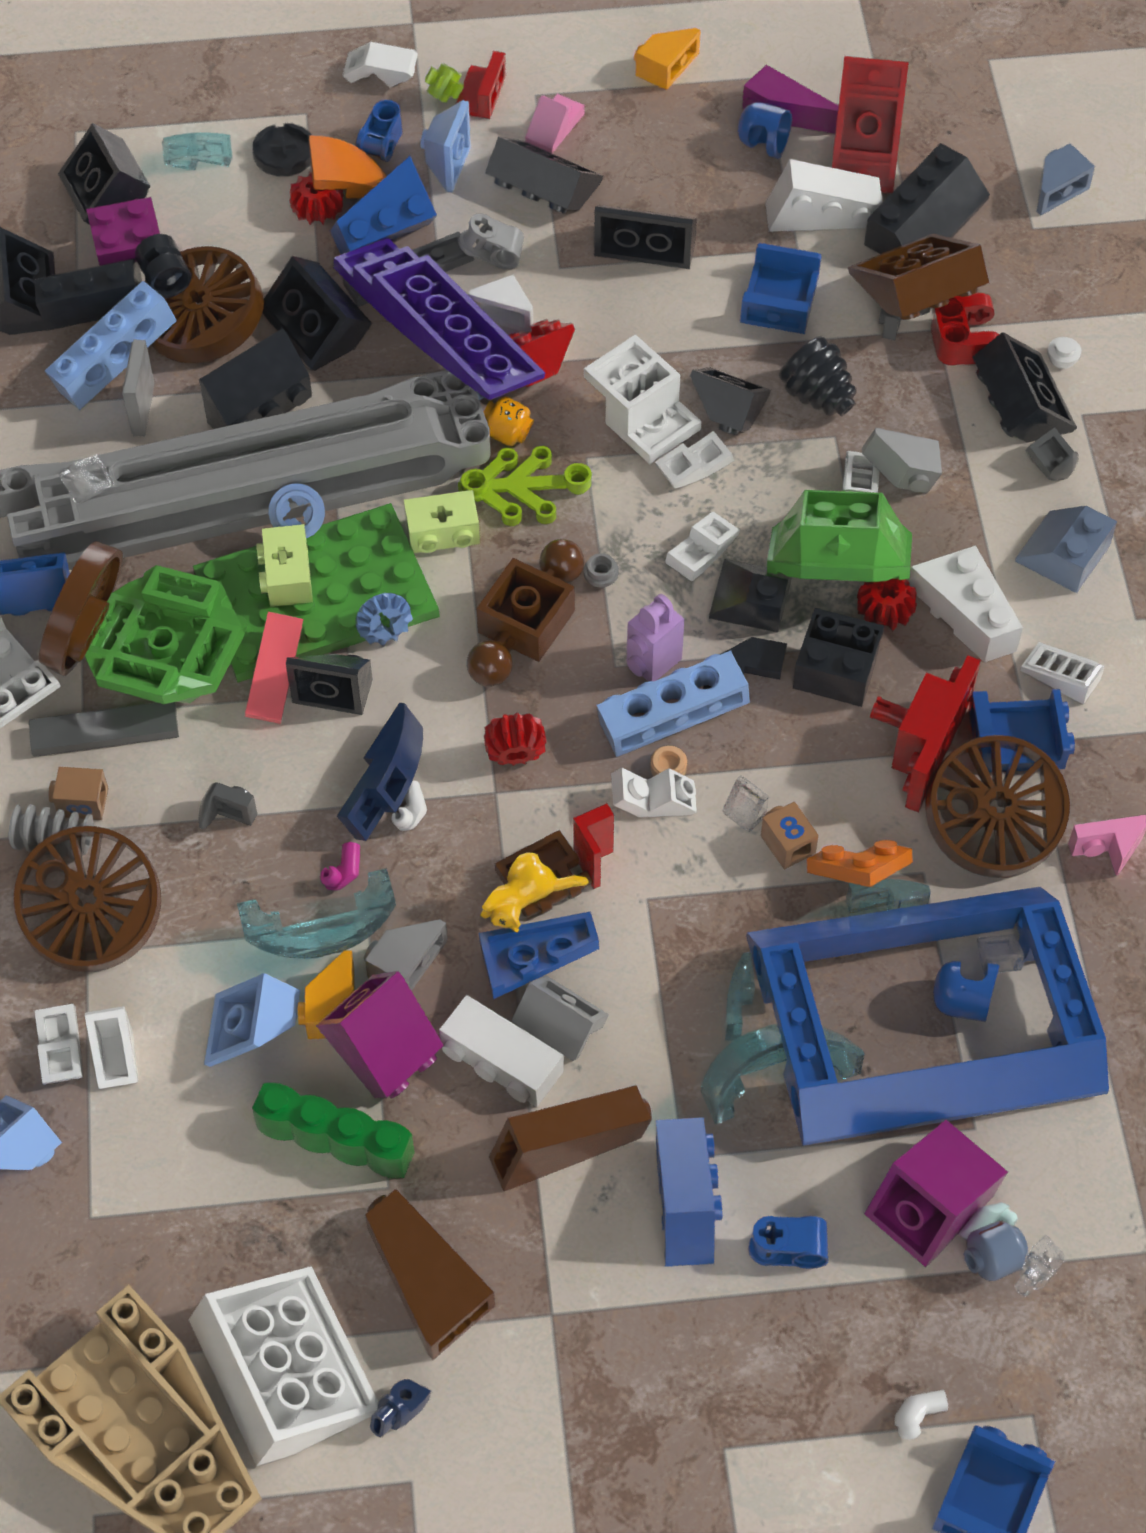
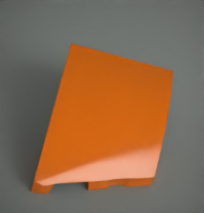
[309,135,387,198]

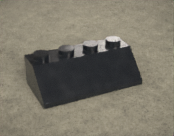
[864,143,990,254]

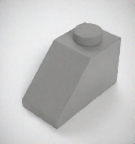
[862,428,942,494]
[364,919,448,991]

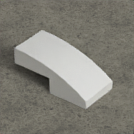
[655,431,734,488]
[665,512,740,581]
[34,1004,83,1085]

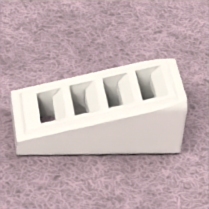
[842,451,879,493]
[1020,642,1105,704]

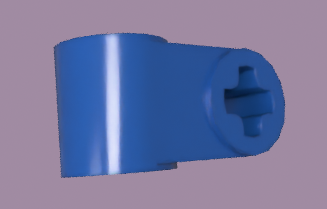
[356,100,403,162]
[748,1216,829,1269]

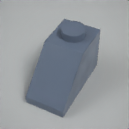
[1037,143,1095,216]

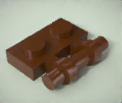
[495,830,592,918]

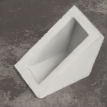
[468,275,533,332]
[85,1006,138,1089]

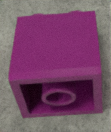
[316,971,444,1099]
[864,1120,1008,1267]

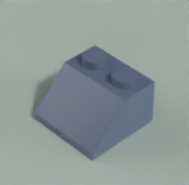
[1015,506,1117,593]

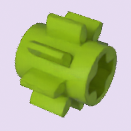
[424,63,464,103]

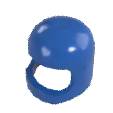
[738,102,792,159]
[933,961,1000,1022]

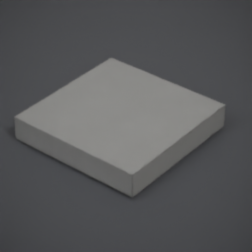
[122,339,155,436]

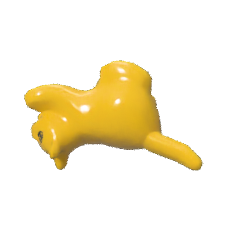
[480,853,589,933]

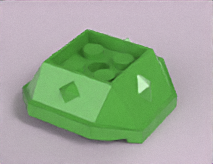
[767,490,912,582]
[84,565,244,704]

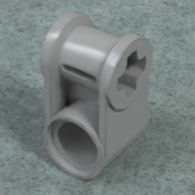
[458,213,524,270]

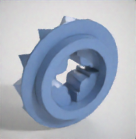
[268,483,325,538]
[356,593,413,646]

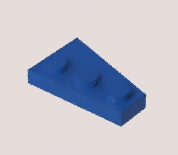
[478,911,599,999]

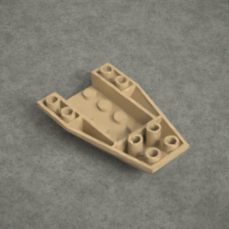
[0,1284,261,1533]

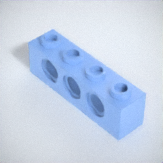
[44,281,177,410]
[597,650,750,757]

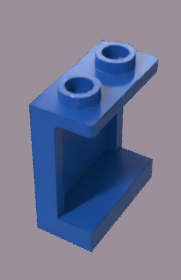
[740,243,822,334]
[968,689,1075,772]
[932,1425,1055,1533]

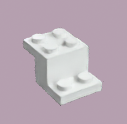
[584,334,702,464]

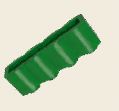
[252,1083,415,1179]

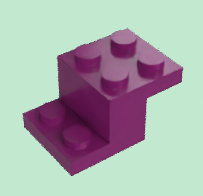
[86,197,160,265]

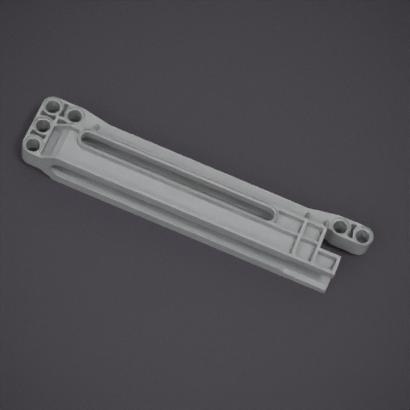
[0,370,491,570]

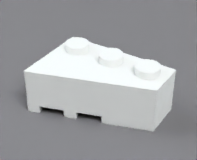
[766,159,882,232]
[909,546,1023,662]

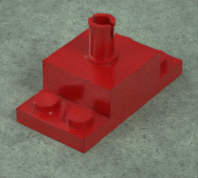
[832,56,909,193]
[870,655,981,813]

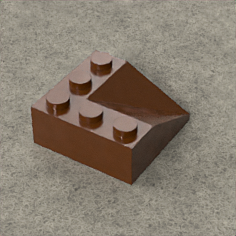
[848,234,989,320]

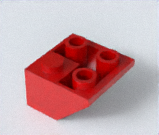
[508,319,575,387]

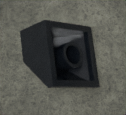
[690,367,771,435]
[709,559,792,633]
[286,654,373,715]

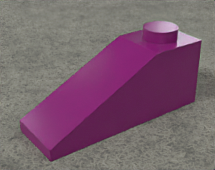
[742,64,839,134]

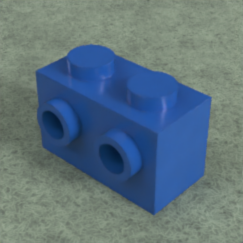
[0,552,70,616]

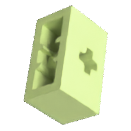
[404,490,480,553]
[256,524,313,607]

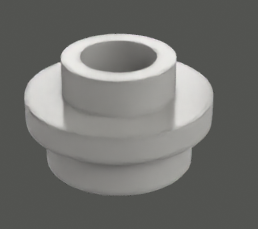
[584,553,619,587]

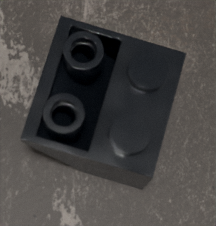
[793,608,884,707]

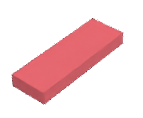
[245,612,303,724]

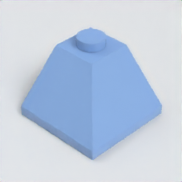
[421,100,471,192]
[204,973,300,1067]
[0,1095,62,1170]

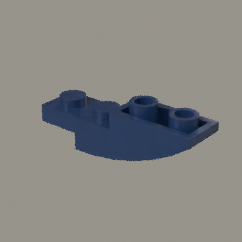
[337,703,423,841]

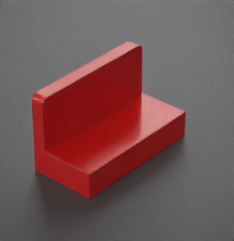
[456,51,506,119]
[573,803,614,889]

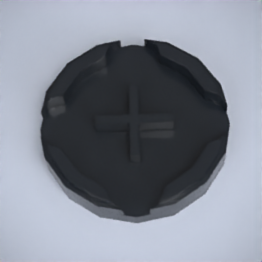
[252,123,311,176]

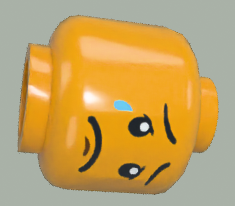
[483,396,534,447]

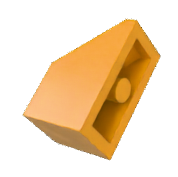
[634,28,701,90]
[298,950,355,1039]

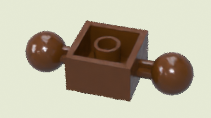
[466,539,584,687]

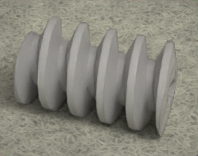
[8,804,94,860]

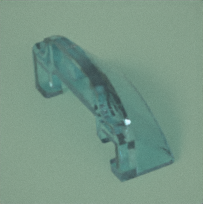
[237,868,396,959]
[700,1024,865,1124]

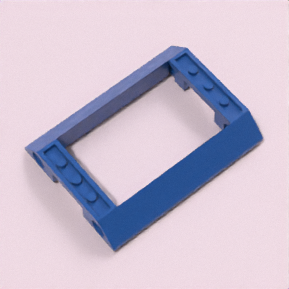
[746,886,1109,1146]

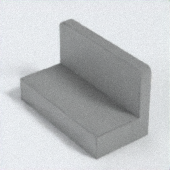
[512,975,609,1061]

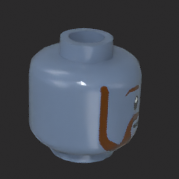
[964,1221,1028,1281]

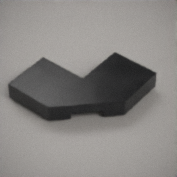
[703,637,787,689]

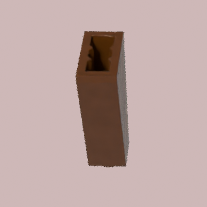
[489,1085,652,1191]
[365,1189,495,1360]

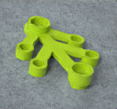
[458,446,592,526]

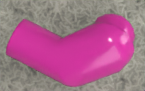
[320,842,360,891]

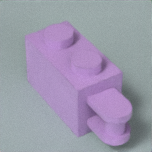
[626,594,684,682]

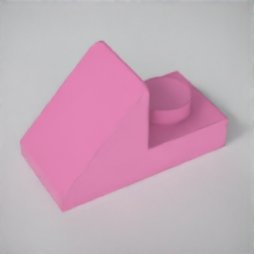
[525,94,584,153]
[1068,815,1146,875]

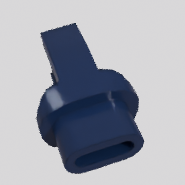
[370,1379,431,1437]

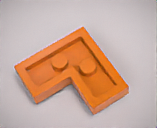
[807,840,913,887]

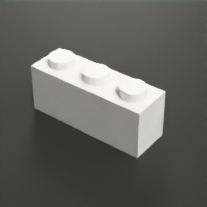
[439,995,564,1107]

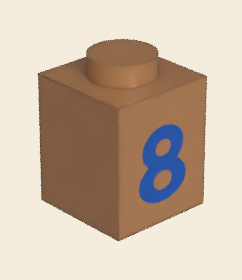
[48,767,109,820]
[760,801,819,870]

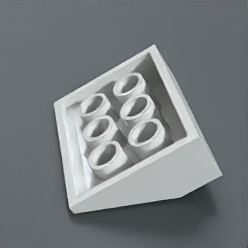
[189,1266,378,1466]

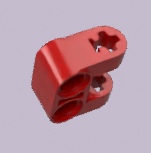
[931,293,999,366]

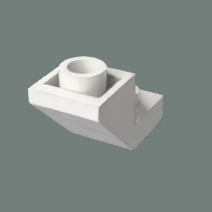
[343,42,418,88]
[611,768,697,817]

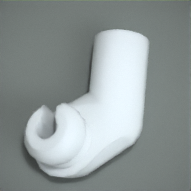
[391,781,427,831]
[895,1390,948,1440]

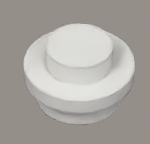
[1047,337,1082,369]

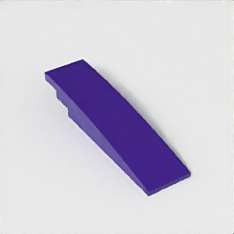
[333,238,545,400]

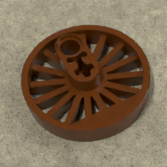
[145,246,264,363]
[39,541,123,676]
[925,735,1070,878]
[14,826,161,972]

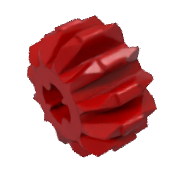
[289,171,344,225]
[857,578,917,631]
[484,712,546,766]

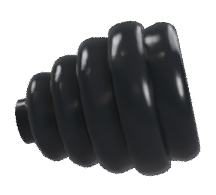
[779,336,857,417]

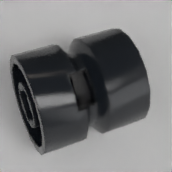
[135,234,191,298]

